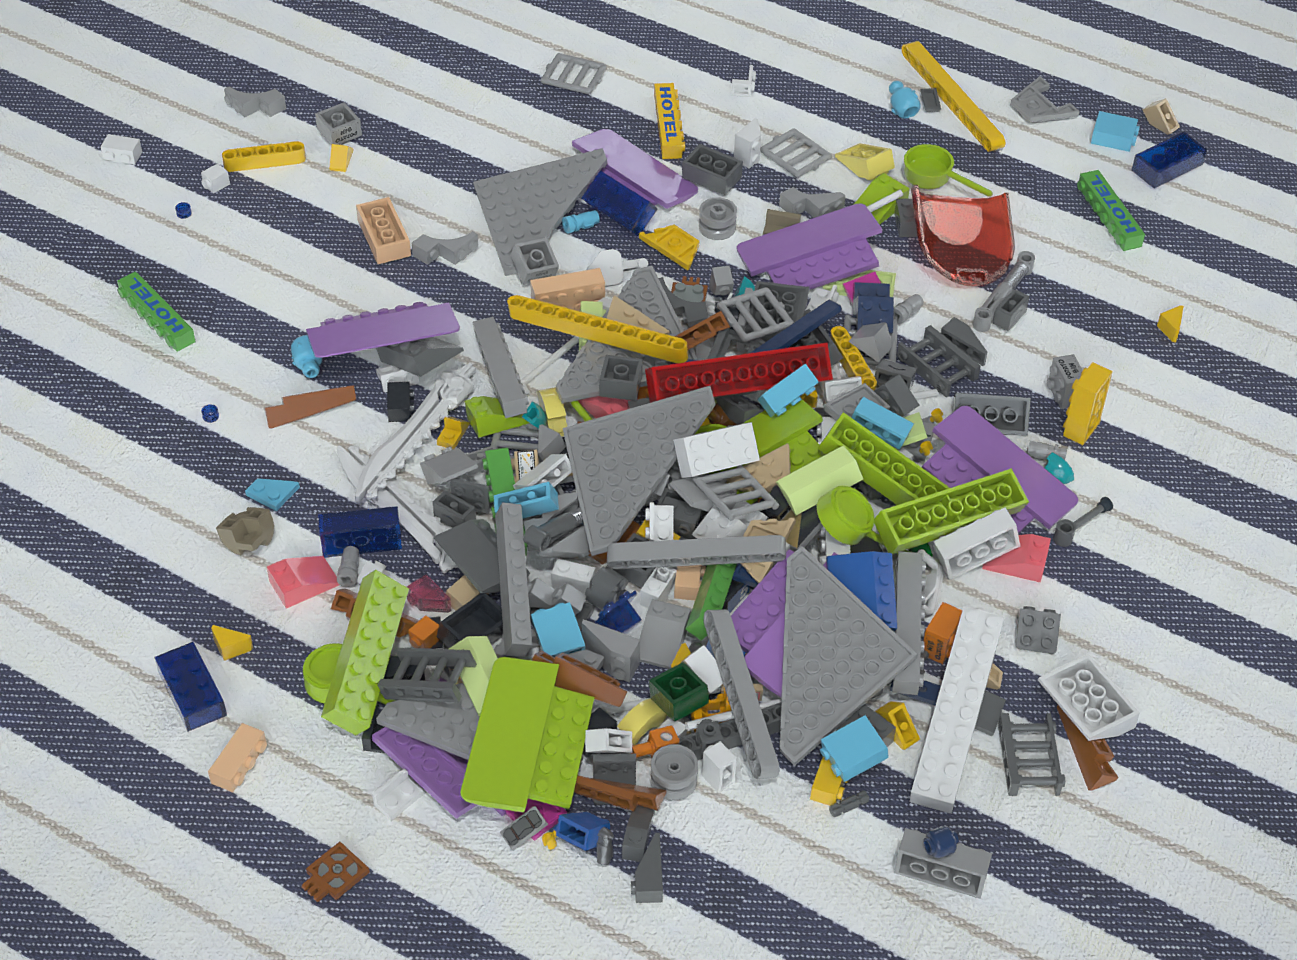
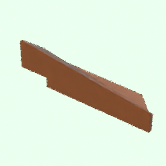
[331,589,419,638]
[1057,705,1119,791]
[574,775,667,811]

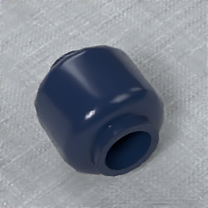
[923,826,959,859]

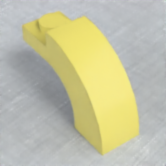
[537,387,567,437]
[617,699,667,754]

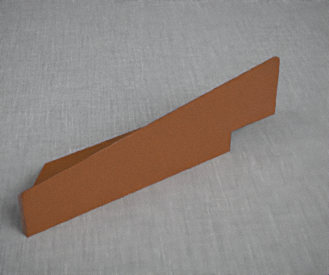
[674,311,730,350]
[264,385,356,429]
[532,650,627,707]

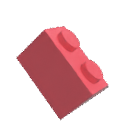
[577,396,638,418]
[982,534,1051,583]
[267,556,340,609]

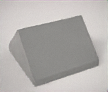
[849,323,892,363]

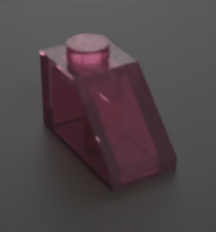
[407,575,452,613]

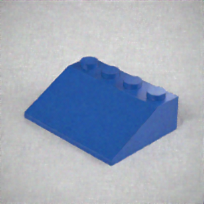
[826,551,897,632]

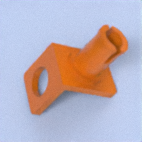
[631,725,680,758]

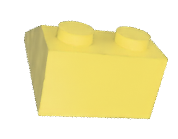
[835,143,895,180]

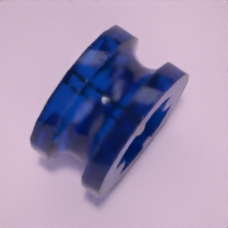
[175,202,192,219]
[201,404,219,423]

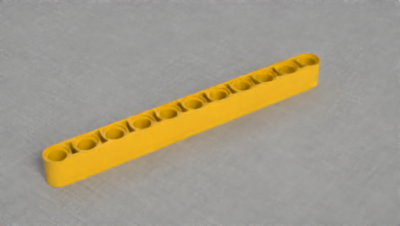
[902,41,1006,152]
[507,295,689,363]

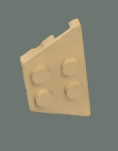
[606,296,670,335]
[726,443,791,498]
[741,518,796,584]

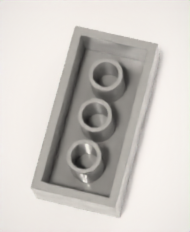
[894,828,992,899]

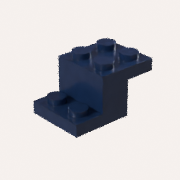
[853,282,894,334]

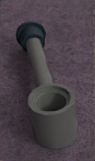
[1053,497,1113,547]

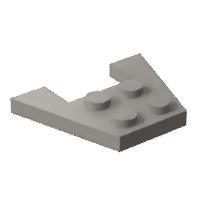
[1010,76,1080,122]

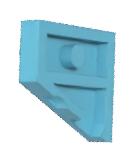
[245,478,300,511]

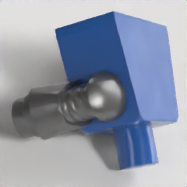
[542,812,614,865]

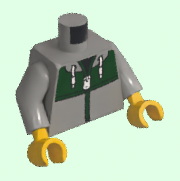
[903,408,943,462]

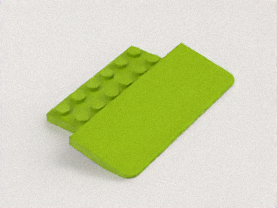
[713,400,826,505]
[460,657,594,812]

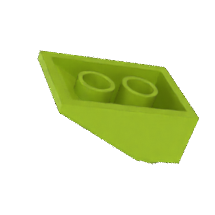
[853,173,910,225]
[465,396,529,438]

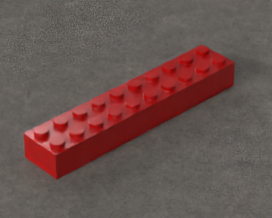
[645,343,833,403]

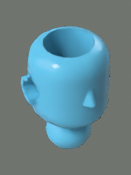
[889,81,921,119]
[291,335,322,378]

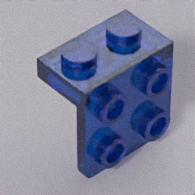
[595,590,642,633]

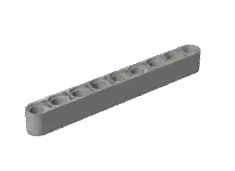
[607,535,786,569]
[704,609,780,779]

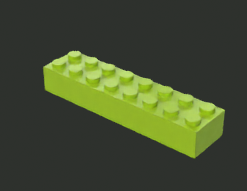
[818,412,950,505]
[874,468,1029,554]
[321,570,409,735]

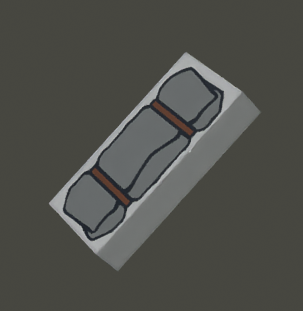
[500,806,548,851]

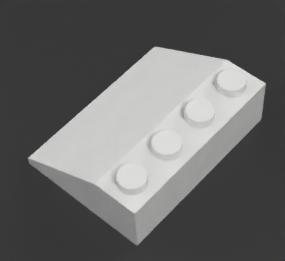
[1038,654,1140,741]

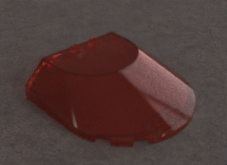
[911,185,1015,287]

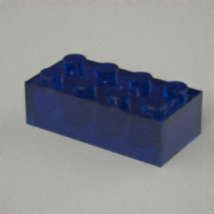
[1132,132,1207,189]
[581,170,658,237]
[318,506,402,558]
[154,641,227,732]

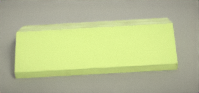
[776,445,863,516]
[449,636,498,716]

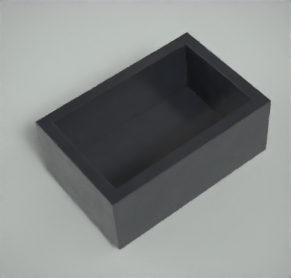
[436,593,503,648]

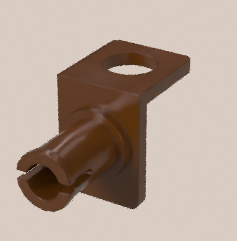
[707,403,737,427]

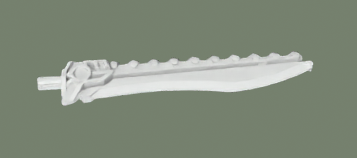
[354,363,476,502]
[337,445,458,573]

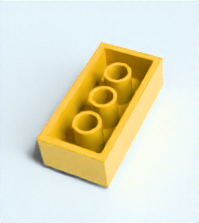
[1063,362,1113,445]

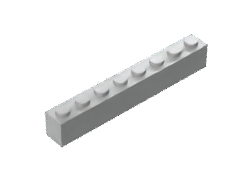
[473,317,529,418]
[495,502,532,657]
[892,551,926,695]

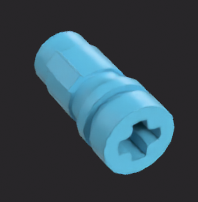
[562,210,600,234]

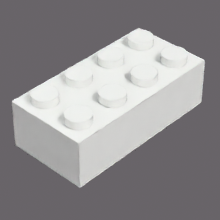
[673,422,760,478]
[934,508,1020,580]

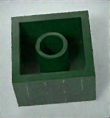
[649,662,709,722]

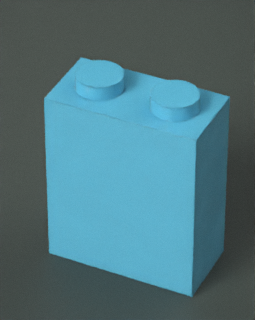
[1091,111,1140,152]
[531,602,586,658]
[820,715,889,782]

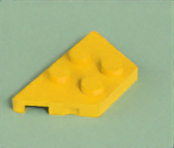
[639,224,700,270]

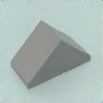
[538,424,566,461]

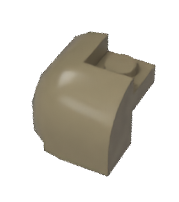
[216,507,274,555]

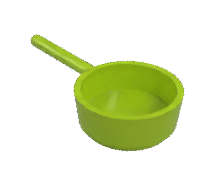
[904,144,993,197]
[817,486,909,554]
[303,643,396,705]

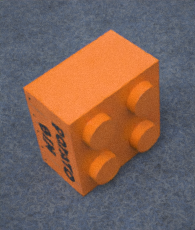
[923,602,963,664]

